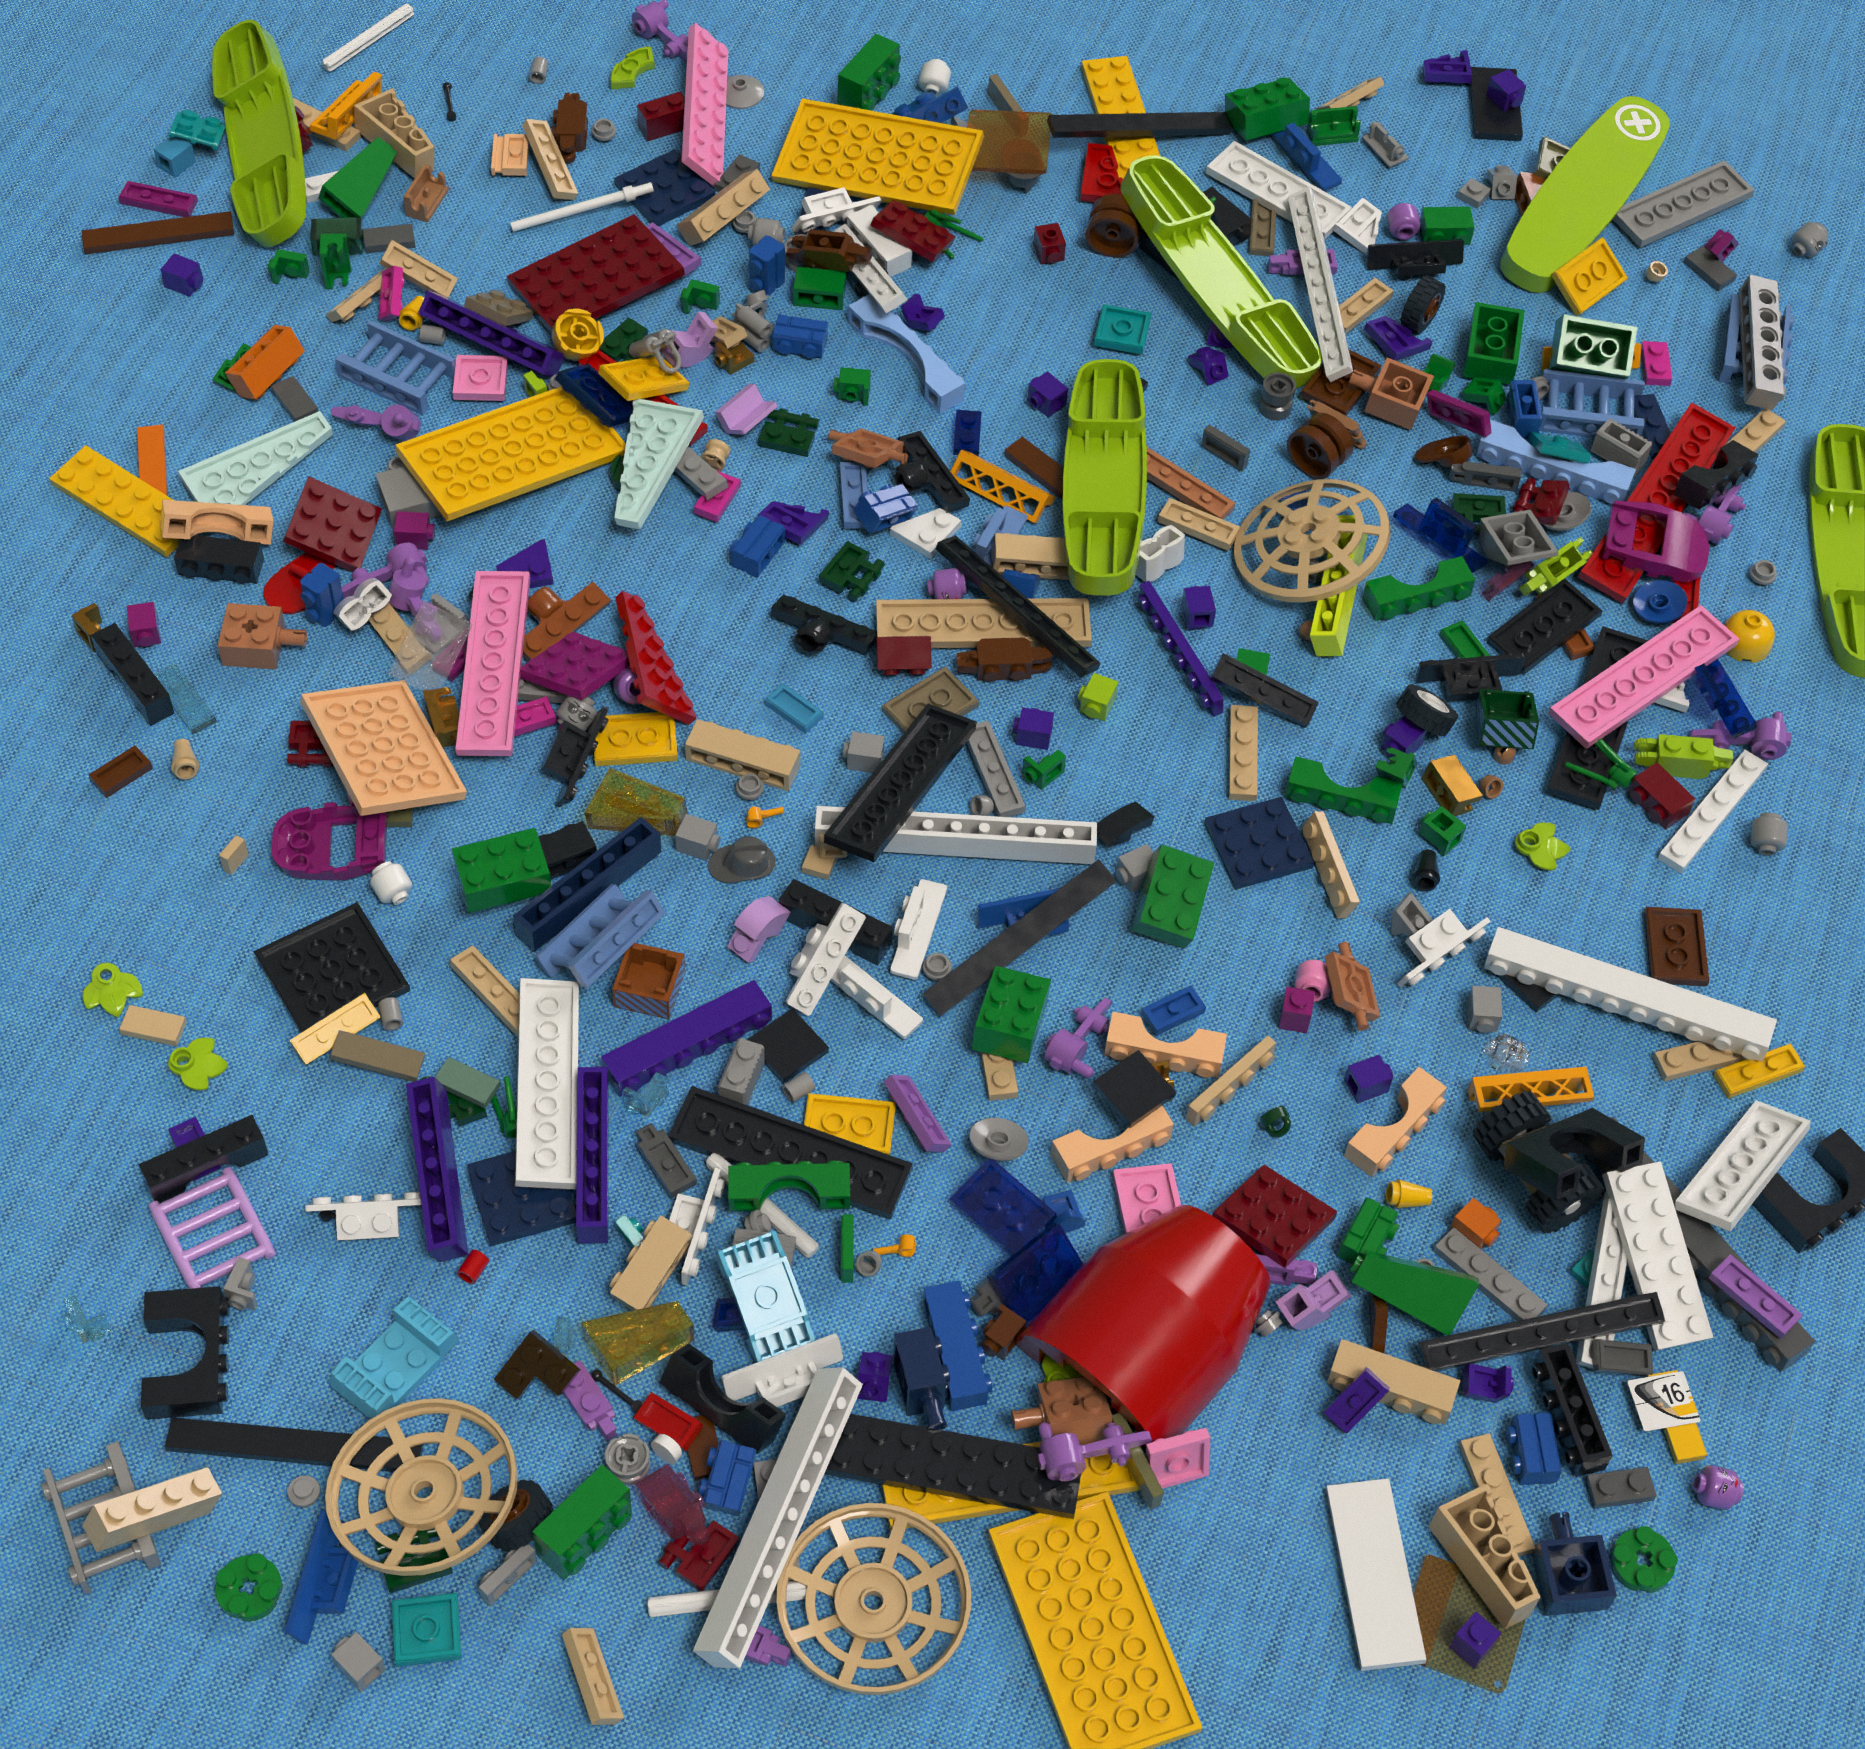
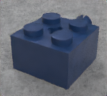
[893,1326,950,1430]
[1532,1512,1617,1616]

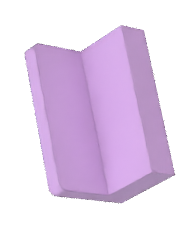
[715,384,778,435]

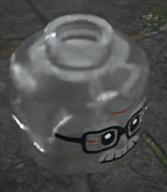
[1483,1033,1530,1074]

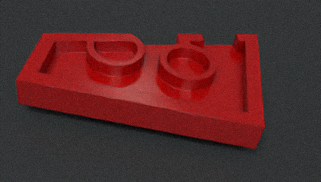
[1080,143,1123,202]

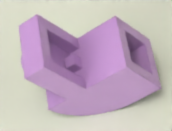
[660,312,718,367]
[727,896,790,963]
[1276,1270,1352,1330]

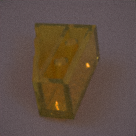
[584,768,688,836]
[581,1301,694,1386]

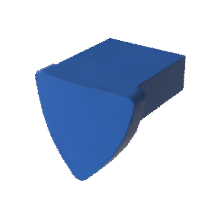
[1003,569,1041,599]
[1042,1190,1086,1235]

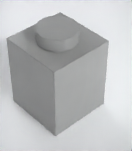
[843,731,885,773]
[675,814,721,861]
[1116,844,1154,893]
[1467,986,1502,1033]
[331,1632,386,1693]

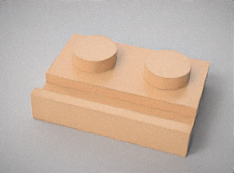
[491,134,529,176]

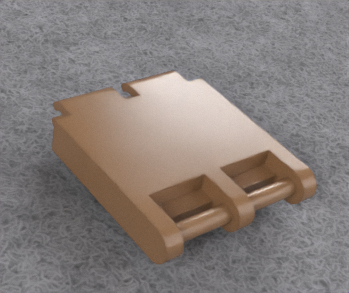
[1307,400,1367,450]

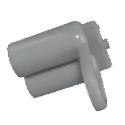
[732,301,773,353]
[629,329,681,374]

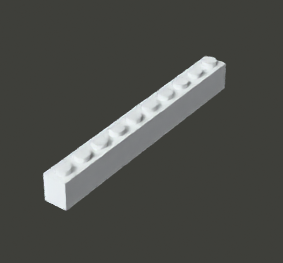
[815,806,1097,864]
[1484,927,1777,1062]
[693,1367,863,1668]

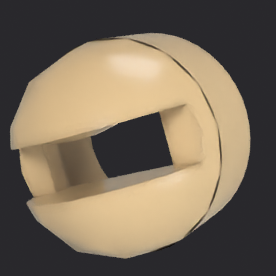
[1646,261,1668,283]

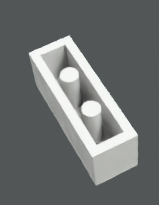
[847,205,913,277]

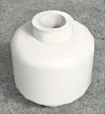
[918,59,951,96]
[370,861,413,905]

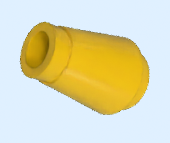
[399,296,424,331]
[1386,1179,1432,1209]

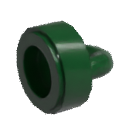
[1260,1106,1291,1138]

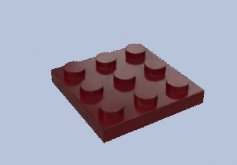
[282,476,382,572]
[1212,1164,1337,1268]

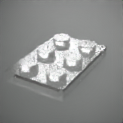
[387,600,473,691]

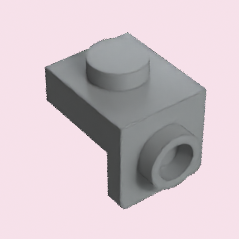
[1487,165,1517,199]

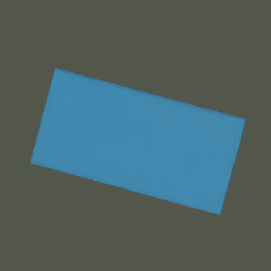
[765,683,824,734]

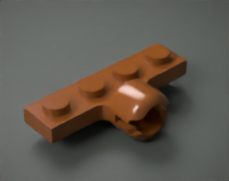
[523,582,611,662]

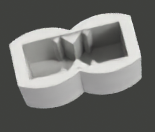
[1136,525,1185,582]
[333,578,392,630]

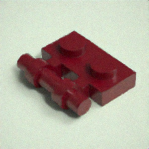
[1512,478,1570,525]
[287,720,333,767]
[658,1511,740,1592]

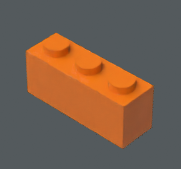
[225,325,305,400]

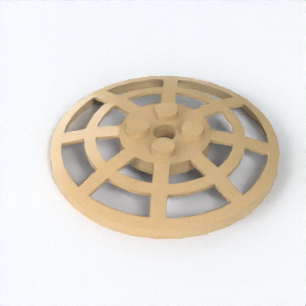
[1234,479,1390,602]
[325,1398,518,1576]
[776,1503,971,1695]

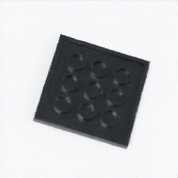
[253,902,411,1033]

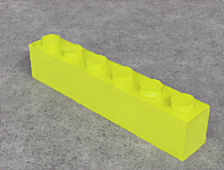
[1310,515,1368,656]

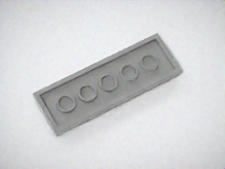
[1613,160,1755,248]

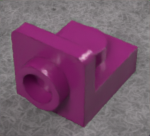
[1704,229,1739,262]

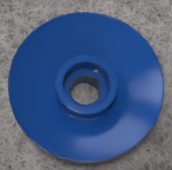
[1633,580,1687,624]

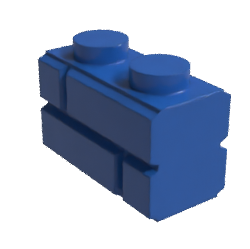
[748,235,785,296]
[773,314,828,358]
[1506,380,1543,439]
[854,484,918,533]
[729,515,785,578]
[300,563,344,627]
[1506,1413,1562,1485]
[698,1440,756,1516]

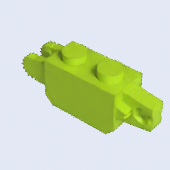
[1519,537,1593,597]
[1634,734,1733,779]

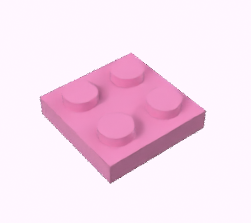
[453,355,508,401]
[1146,1428,1211,1489]

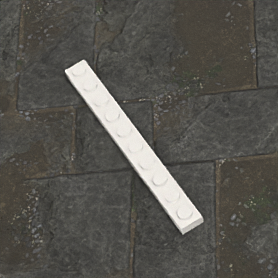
[1288,186,1353,382]

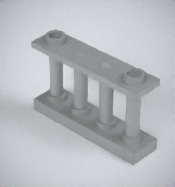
[41,1442,161,1595]

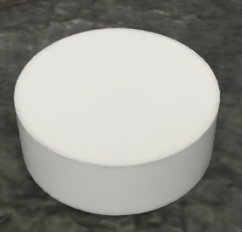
[651,1434,682,1465]

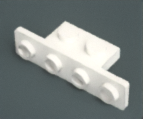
[792,187,882,232]
[890,879,947,980]
[785,903,866,1016]
[1397,909,1491,988]
[831,956,923,1039]
[669,1167,725,1286]
[305,1192,422,1240]
[721,1334,843,1407]

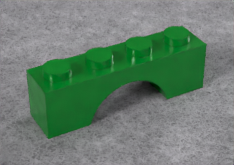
[1362,556,1475,621]
[1285,756,1403,824]
[728,1161,850,1212]

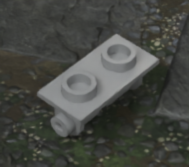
[1362,121,1409,168]

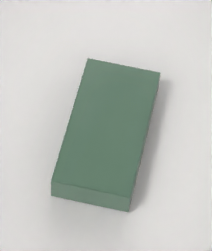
[435,1057,500,1109]

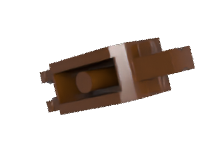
[552,93,588,164]
[786,229,872,272]
[956,637,1053,681]

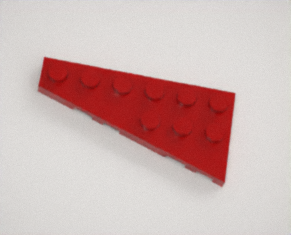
[615,591,697,725]

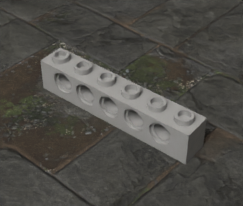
[1739,275,1786,410]

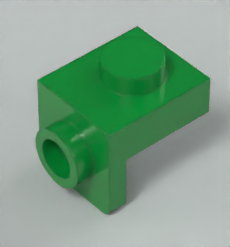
[1423,353,1455,392]

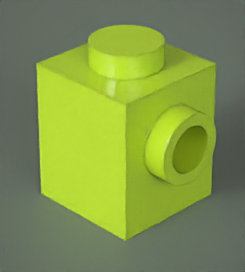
[1078,673,1119,721]

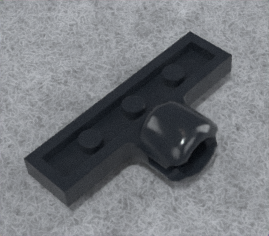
[894,431,970,513]
[770,594,877,655]

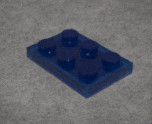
[555,363,633,428]
[949,1158,1057,1256]
[987,1222,1083,1324]

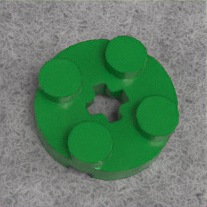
[1611,1526,1678,1593]
[215,1553,283,1622]

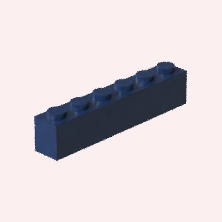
[513,817,662,951]

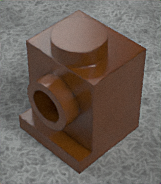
[981,1304,1027,1361]

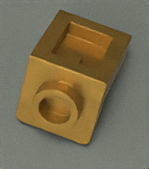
[714,341,755,375]
[72,603,102,652]

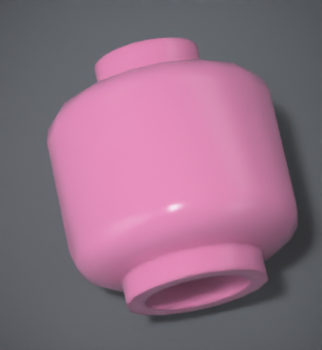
[1294,960,1332,1002]

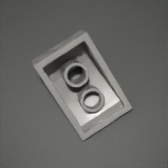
[1479,510,1558,565]

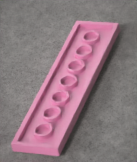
[682,23,728,187]
[455,571,530,756]
[1548,605,1739,749]

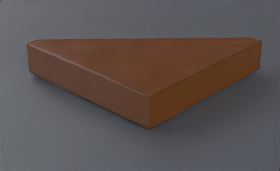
[1369,1292,1388,1354]

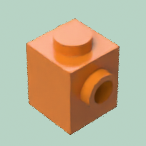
[1450,1197,1502,1249]

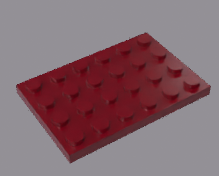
[506,214,685,333]

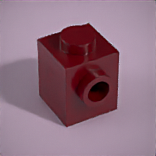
[1033,223,1066,265]

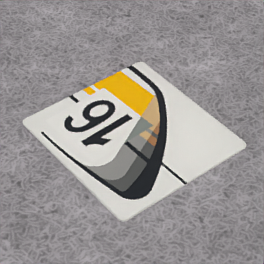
[1627,1371,1700,1431]

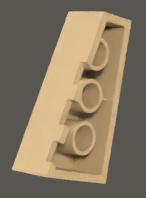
[354,88,434,179]
[1429,1483,1540,1629]

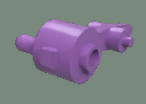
[632,0,688,62]
[331,404,421,442]
[1683,484,1746,545]
[342,543,429,599]
[389,557,442,641]
[1690,711,1791,760]
[1044,997,1112,1078]
[1038,1422,1152,1481]

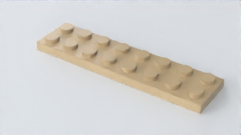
[876,598,1092,648]

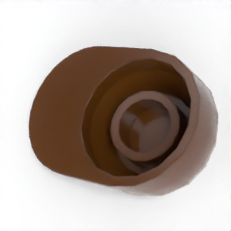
[1415,435,1472,469]

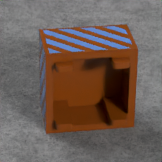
[612,943,686,1020]

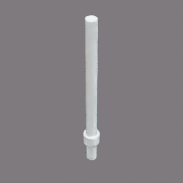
[510,182,654,232]

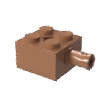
[1348,358,1434,430]
[218,603,307,669]
[1011,1376,1112,1445]

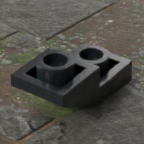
[1097,802,1155,847]

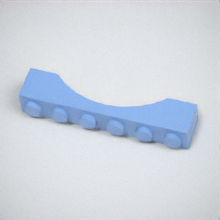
[848,294,965,414]
[1476,420,1636,504]

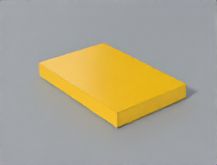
[1550,237,1628,316]
[598,356,690,401]
[594,712,678,766]
[804,1093,896,1155]

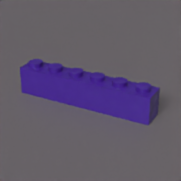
[418,290,565,376]
[601,980,772,1097]
[576,1067,609,1244]
[406,1076,469,1262]

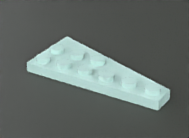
[614,399,704,530]
[178,411,333,505]

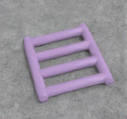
[148,1167,276,1289]

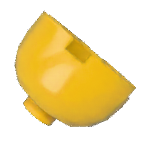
[551,308,604,361]
[1724,609,1775,663]

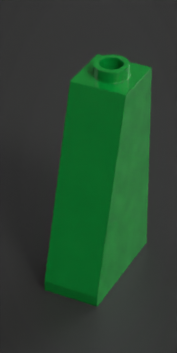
[318,136,397,230]
[1349,1250,1480,1336]

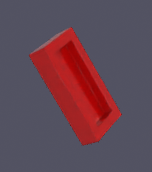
[634,1392,703,1452]

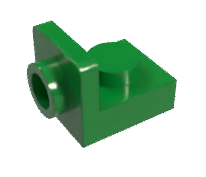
[268,249,310,284]
[680,279,720,314]
[1462,377,1506,415]
[1022,749,1066,790]

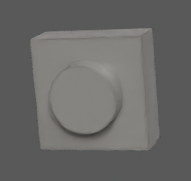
[1457,178,1491,209]

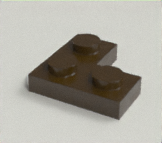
[494,1330,581,1399]

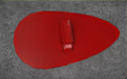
[263,552,335,614]

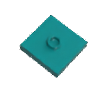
[1094,304,1152,355]
[1528,431,1591,464]
[392,1593,462,1667]

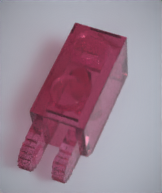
[635,1464,710,1546]

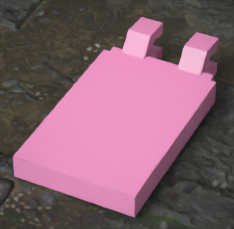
[1112,1163,1181,1234]

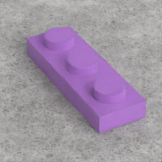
[646,222,702,277]
[884,1075,952,1152]
[1709,1254,1803,1339]

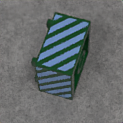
[1474,688,1539,749]

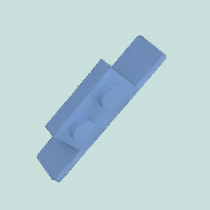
[965,506,1028,590]

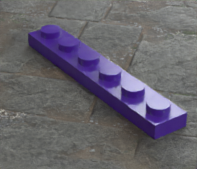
[1138,581,1223,717]

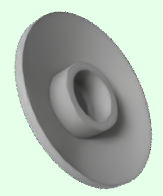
[726,75,764,109]
[1543,492,1591,531]
[969,1118,1029,1161]

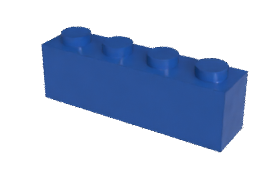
[923,1281,992,1411]

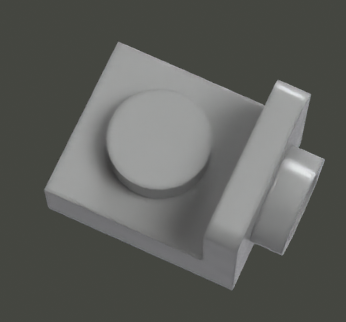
[223,1257,258,1311]

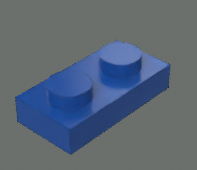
[1141,985,1206,1036]

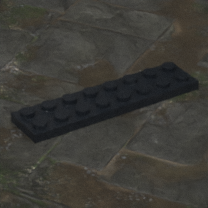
[1546,626,1648,810]
[824,703,977,862]
[669,1086,913,1219]
[824,1414,1081,1519]

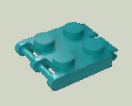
[169,110,226,151]

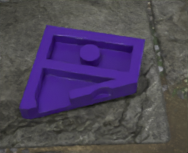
[1422,50,1472,84]
[1364,316,1432,361]
[758,501,829,545]

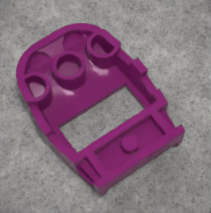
[1602,501,1709,582]
[272,802,389,880]

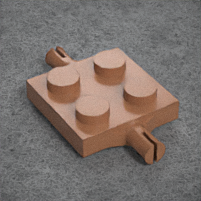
[828,428,908,468]
[1325,942,1380,1031]

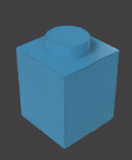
[154,136,196,178]

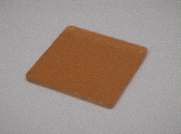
[967,110,1052,174]
[1413,1555,1526,1694]

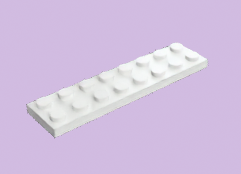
[515,978,579,1189]

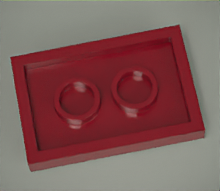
[870,200,956,262]

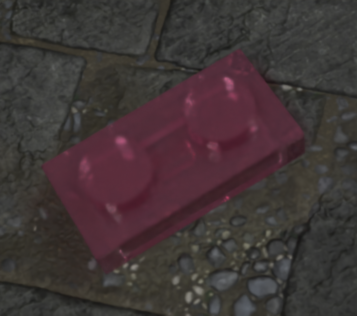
[1482,561,1535,602]

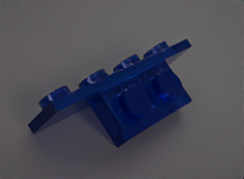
[1393,497,1489,573]
[1694,659,1757,739]

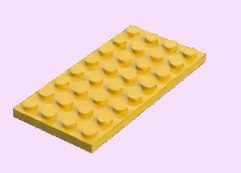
[771,98,984,215]
[395,381,626,522]
[988,1491,1203,1749]

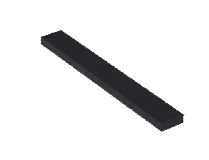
[1047,112,1232,138]
[935,535,1101,678]
[922,859,1116,1018]
[1418,1292,1665,1372]
[165,1417,424,1472]

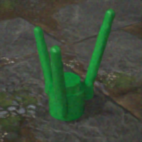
[924,209,983,259]
[1564,739,1637,790]
[491,1076,517,1138]

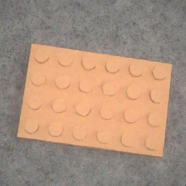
[300,680,467,816]

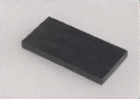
[1470,67,1523,141]
[1487,578,1602,675]

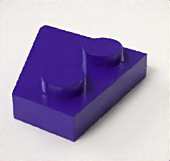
[496,539,554,588]

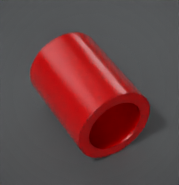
[457,1249,490,1284]

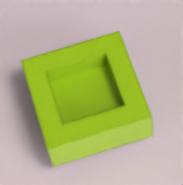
[523,371,548,397]

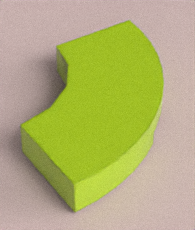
[611,46,655,90]

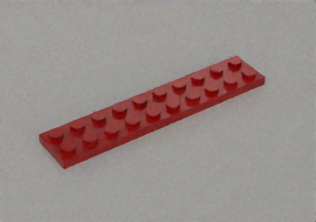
[1578,402,1736,604]

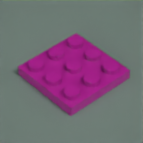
[520,632,630,700]

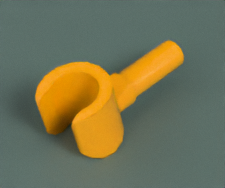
[746,806,784,828]
[873,1234,916,1258]

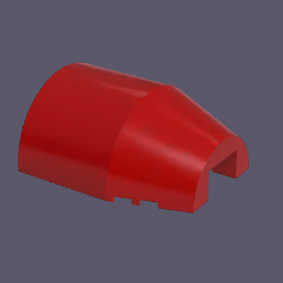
[1015,1205,1271,1452]

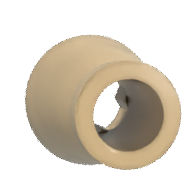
[171,739,200,780]

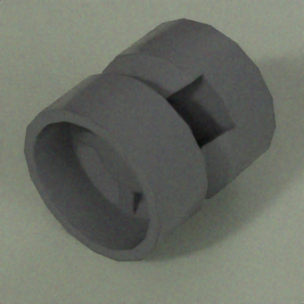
[1259,372,1296,421]

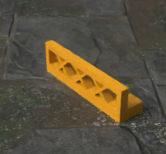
[310,72,382,140]
[950,450,1056,523]
[1467,1067,1594,1112]

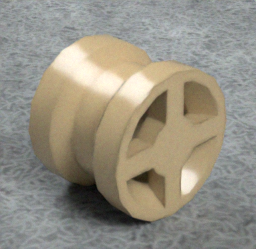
[701,439,731,472]

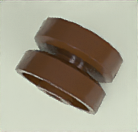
[1085,194,1142,258]
[1287,412,1353,479]

